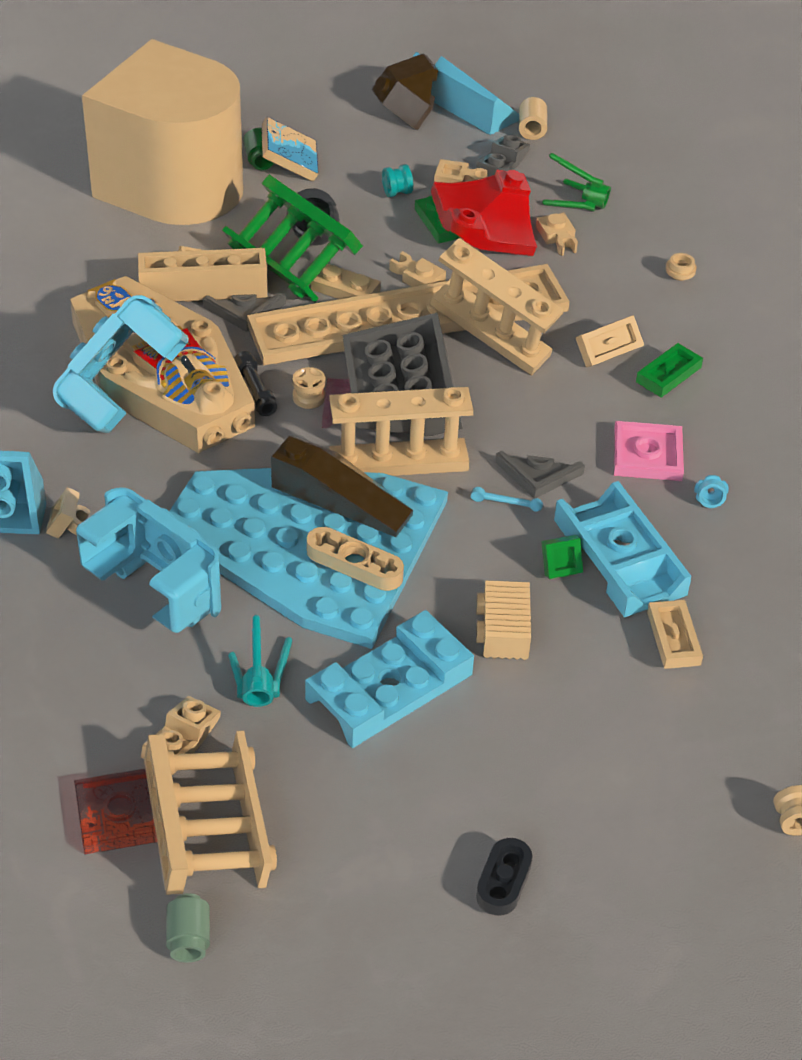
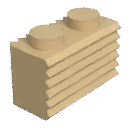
[476,580,531,660]

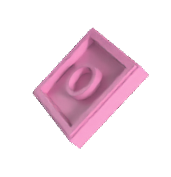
[614,421,684,481]

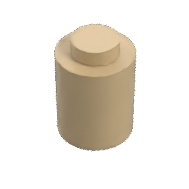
[519,97,547,140]

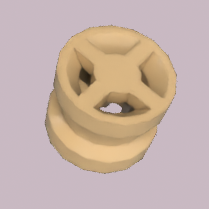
[292,367,326,409]
[773,785,802,836]

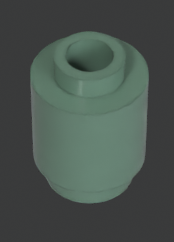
[166,893,210,962]

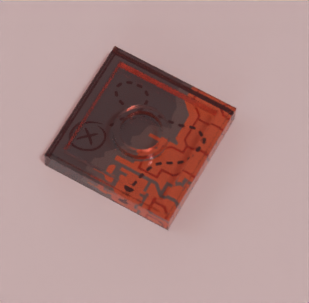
[74,768,157,855]

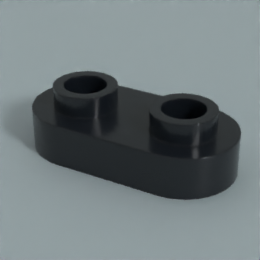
[476,838,533,916]

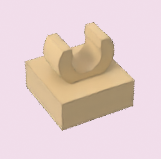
[46,487,90,539]

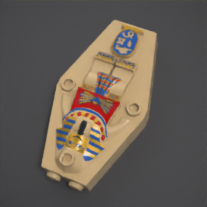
[70,276,255,453]

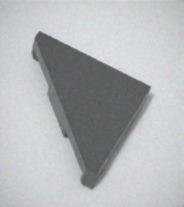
[203,292,286,332]
[495,451,585,498]

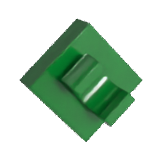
[541,535,583,579]

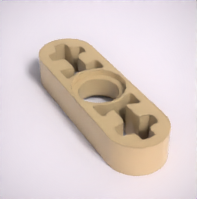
[307,527,404,591]

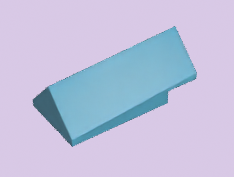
[413,52,519,135]

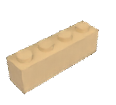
[138,248,267,302]

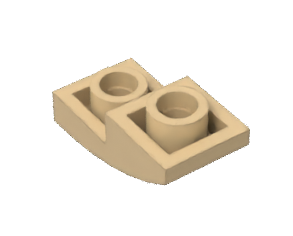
[141,696,221,773]

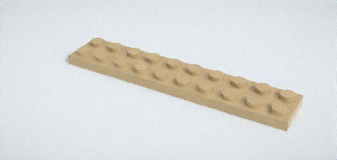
[247,264,570,366]

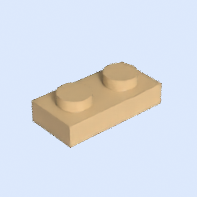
[311,264,381,299]
[575,315,644,367]
[647,600,703,669]

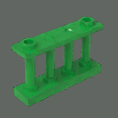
[222,174,363,303]

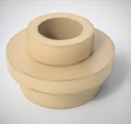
[665,253,697,281]

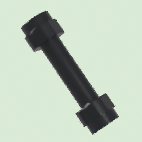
[234,351,277,416]

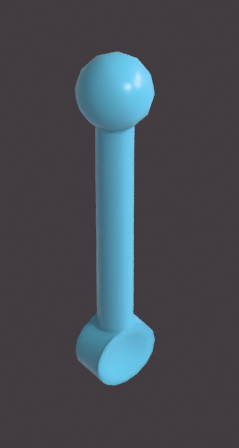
[471,487,543,512]

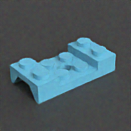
[554,481,692,617]
[305,610,474,749]

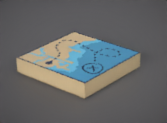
[262,116,319,181]

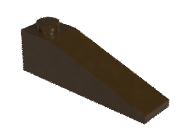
[271,436,413,537]

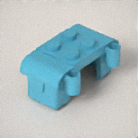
[53,295,188,433]
[76,487,222,633]

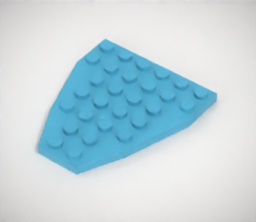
[169,468,448,649]

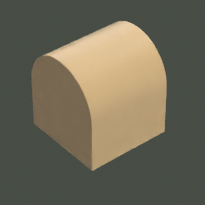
[82,39,243,225]

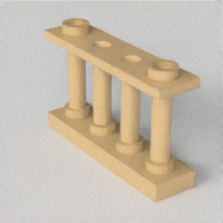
[430,238,564,376]
[329,387,474,476]
[144,731,277,895]

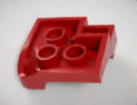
[430,170,537,256]

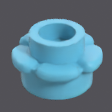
[694,475,729,508]

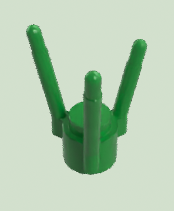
[542,153,611,212]

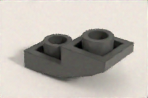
[476,135,530,177]

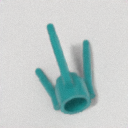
[228,615,292,707]

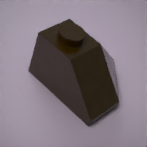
[371,54,438,130]

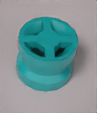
[382,164,413,197]

